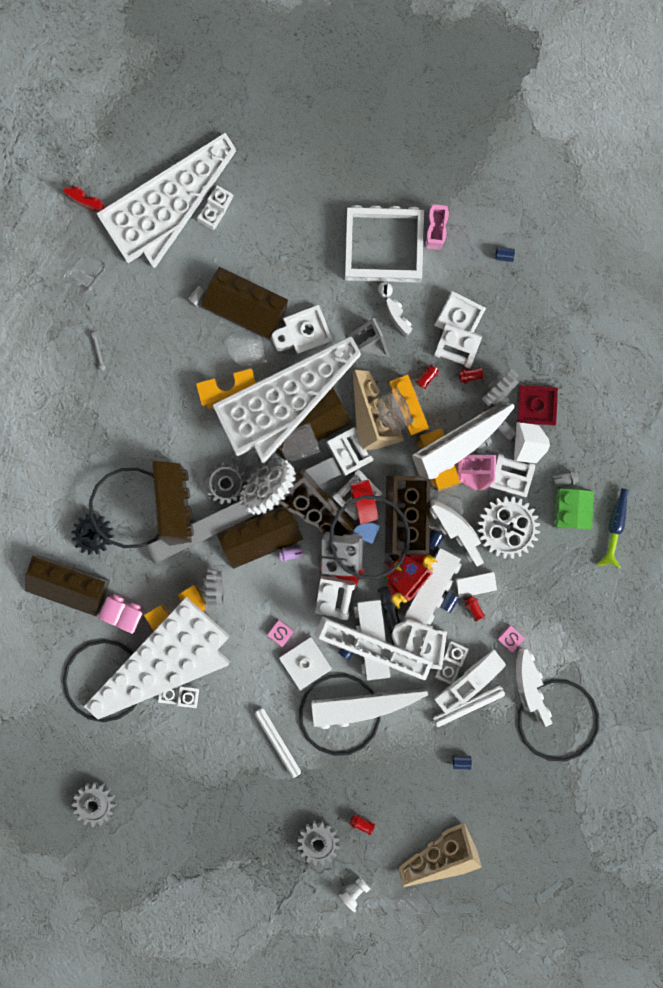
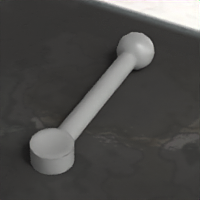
[91,332,106,371]

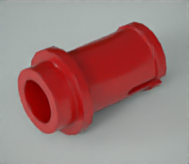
[416,364,439,390]
[458,367,484,384]
[464,595,485,621]
[349,814,375,835]

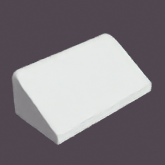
[455,571,497,598]

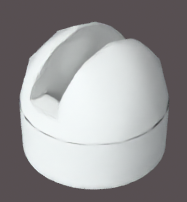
[377,282,393,299]

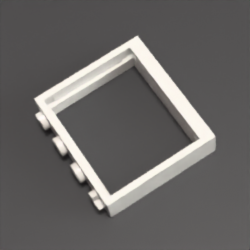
[345,205,424,283]

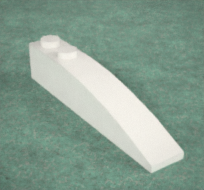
[412,402,514,479]
[315,617,433,680]
[312,688,428,729]

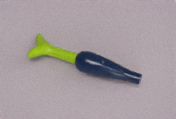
[596,488,629,568]

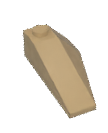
[353,370,404,450]
[399,823,482,887]

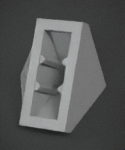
[347,318,390,357]

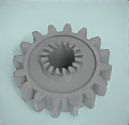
[482,369,519,406]
[205,463,247,505]
[202,567,224,609]
[72,782,116,827]
[298,820,340,865]

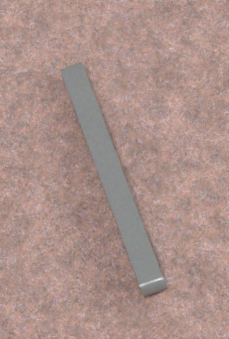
[146,457,342,564]

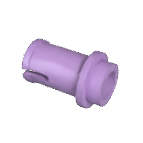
[279,545,303,562]

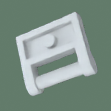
[434,323,482,369]
[326,427,374,476]
[489,454,535,497]
[331,469,382,520]
[315,576,355,620]

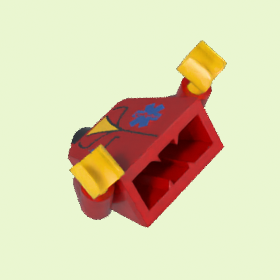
[384,554,438,608]

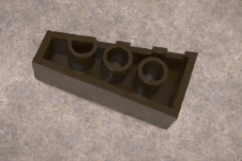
[279,469,354,536]

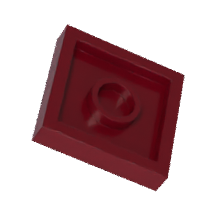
[517,385,558,426]

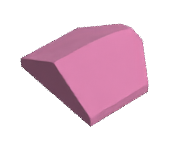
[458,455,496,490]

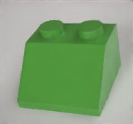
[553,489,594,530]

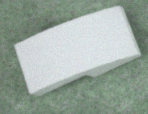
[197,185,233,231]
[386,298,412,337]
[434,641,469,685]
[158,685,199,708]

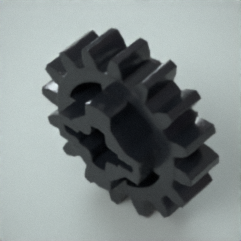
[71,514,114,555]

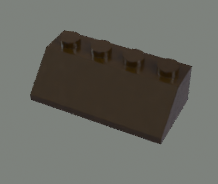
[201,267,288,340]
[278,387,352,460]
[152,461,194,546]
[385,476,430,554]
[217,506,304,569]
[25,555,110,617]

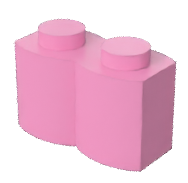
[425,204,449,250]
[98,594,145,633]

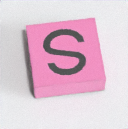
[267,620,294,647]
[497,625,525,653]

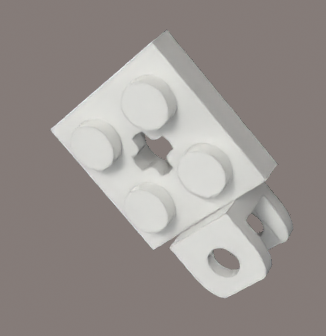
[272,305,333,355]

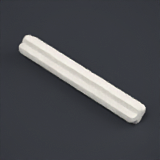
[433,686,505,727]
[254,708,301,778]

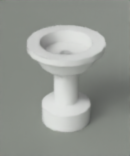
[338,877,371,912]

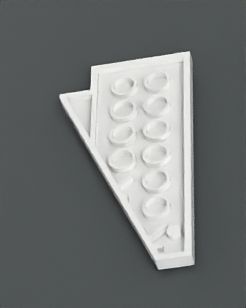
[97,133,236,268]
[213,336,361,463]
[84,597,230,719]

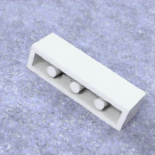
[403,548,462,625]
[354,599,390,680]

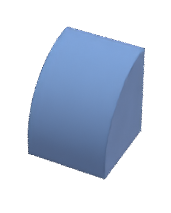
[353,523,380,544]

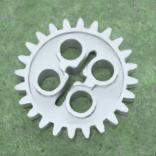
[240,458,296,515]
[477,497,540,559]

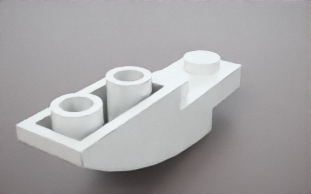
[430,499,484,566]
[516,648,553,727]
[434,649,506,715]

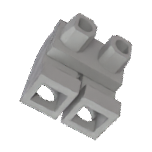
[322,532,363,576]

